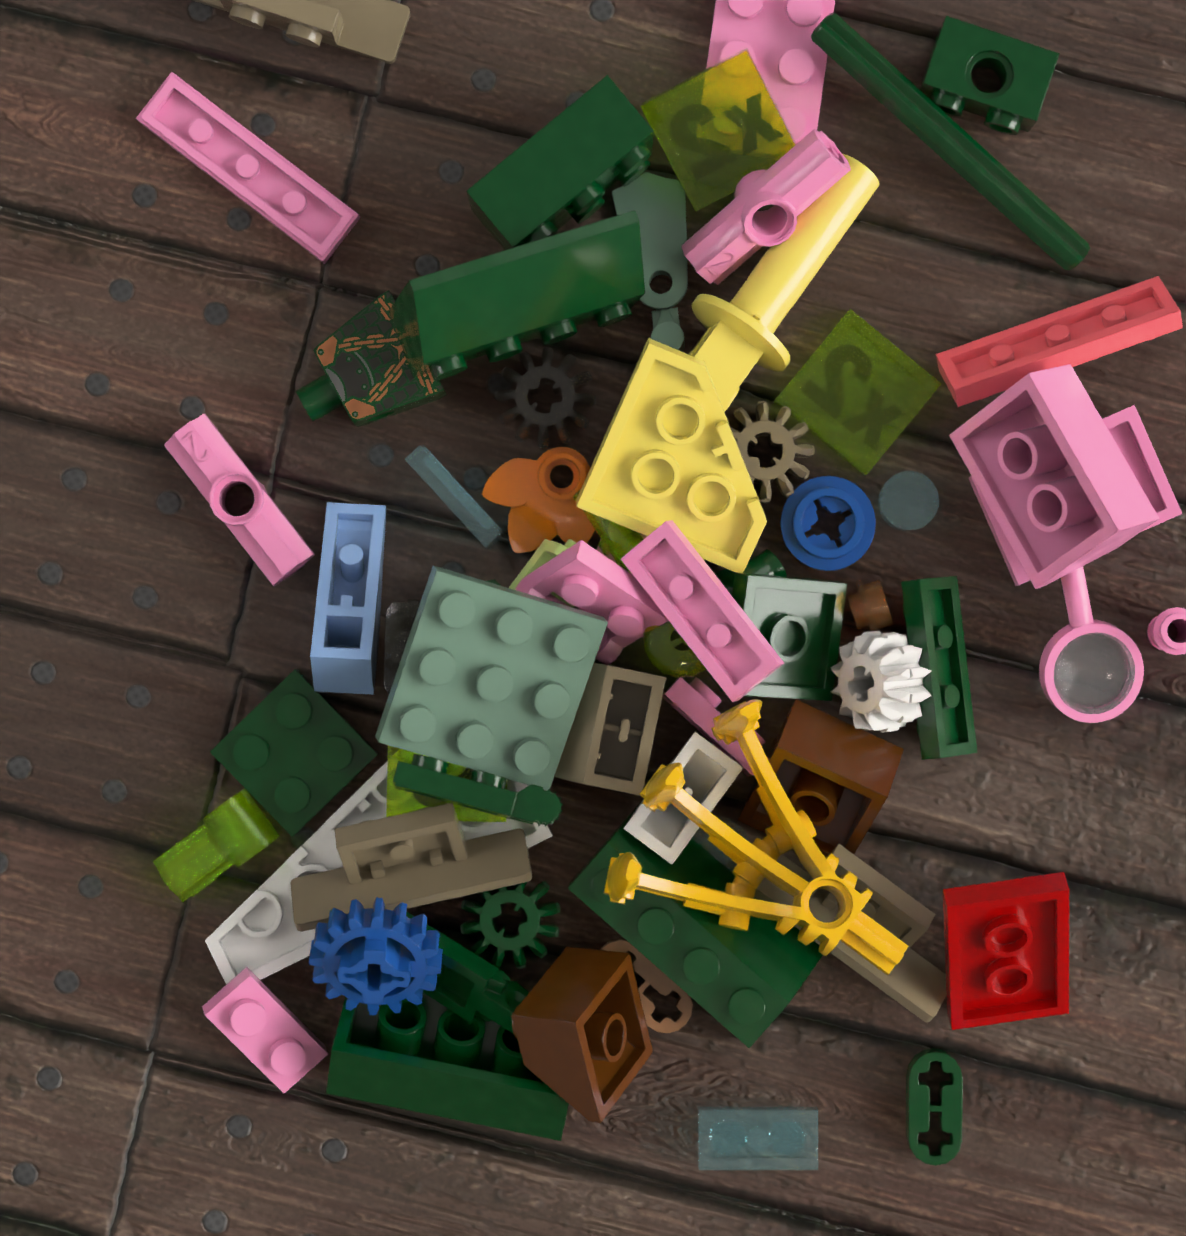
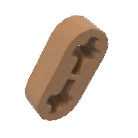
[600,938,693,1033]

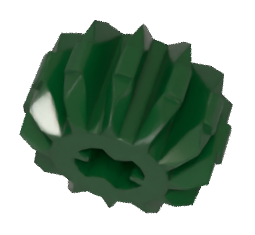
[460,880,560,969]

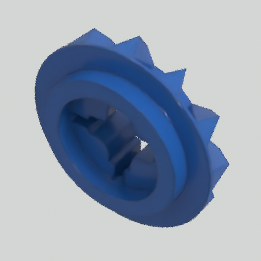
[780,476,876,571]

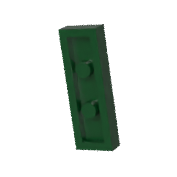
[901,576,978,760]

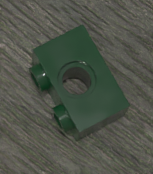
[919,16,1060,135]

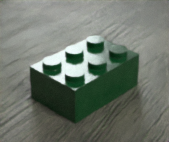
[466,75,654,250]

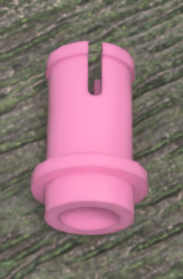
[1147,607,1186,655]

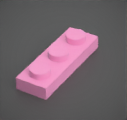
[621,520,784,702]

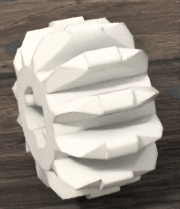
[830,631,932,733]

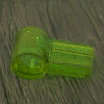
[153,789,280,902]

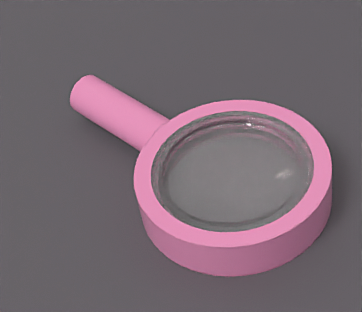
[1039,566,1144,723]

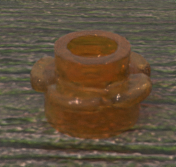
[848,579,894,631]

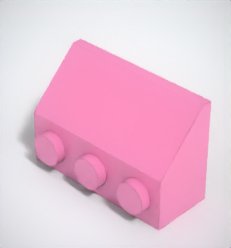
[949,364,1159,589]

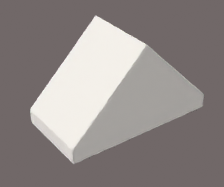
[623,732,744,864]

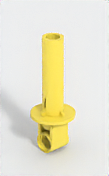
[688,154,879,412]

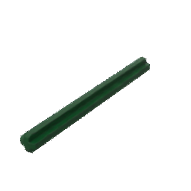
[811,13,1090,271]

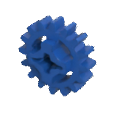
[309,897,443,1015]

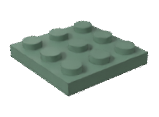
[375,565,608,791]

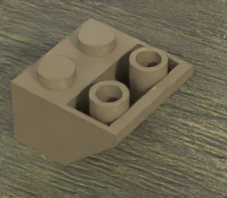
[554,663,666,796]

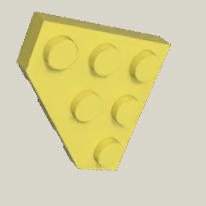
[576,338,767,573]

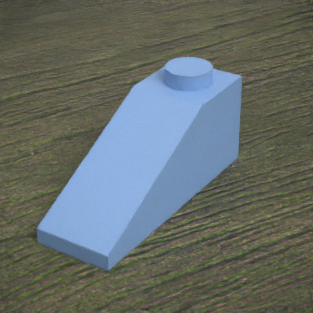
[310,502,386,695]

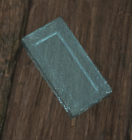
[405,445,503,550]

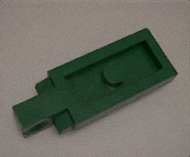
[406,912,529,1033]

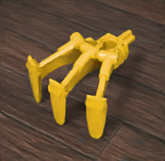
[603,699,909,975]

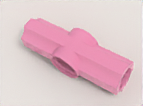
[681,129,851,285]
[164,414,315,586]

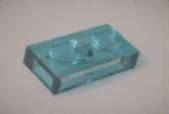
[698,1107,818,1170]

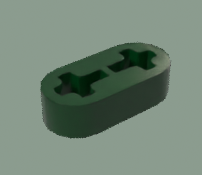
[906,1048,963,1166]

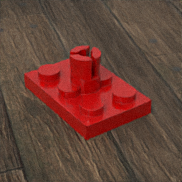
[943,872,1069,1030]

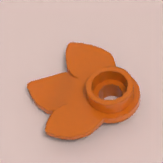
[482,447,597,553]

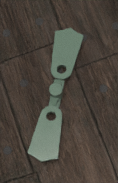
[612,172,688,352]

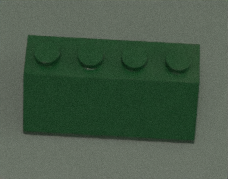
[389,210,645,380]
[568,798,823,1048]
[326,993,569,1141]

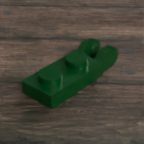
[393,754,563,827]

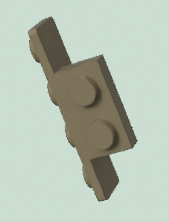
[193,0,411,64]
[290,803,532,932]
[754,844,947,1022]

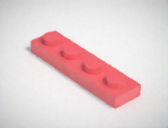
[936,276,1183,407]

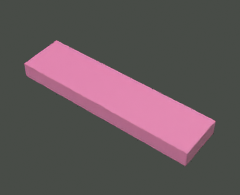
[136,72,360,264]

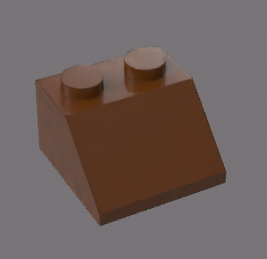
[738,699,904,857]
[511,947,653,1123]

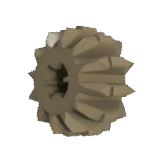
[731,401,815,503]

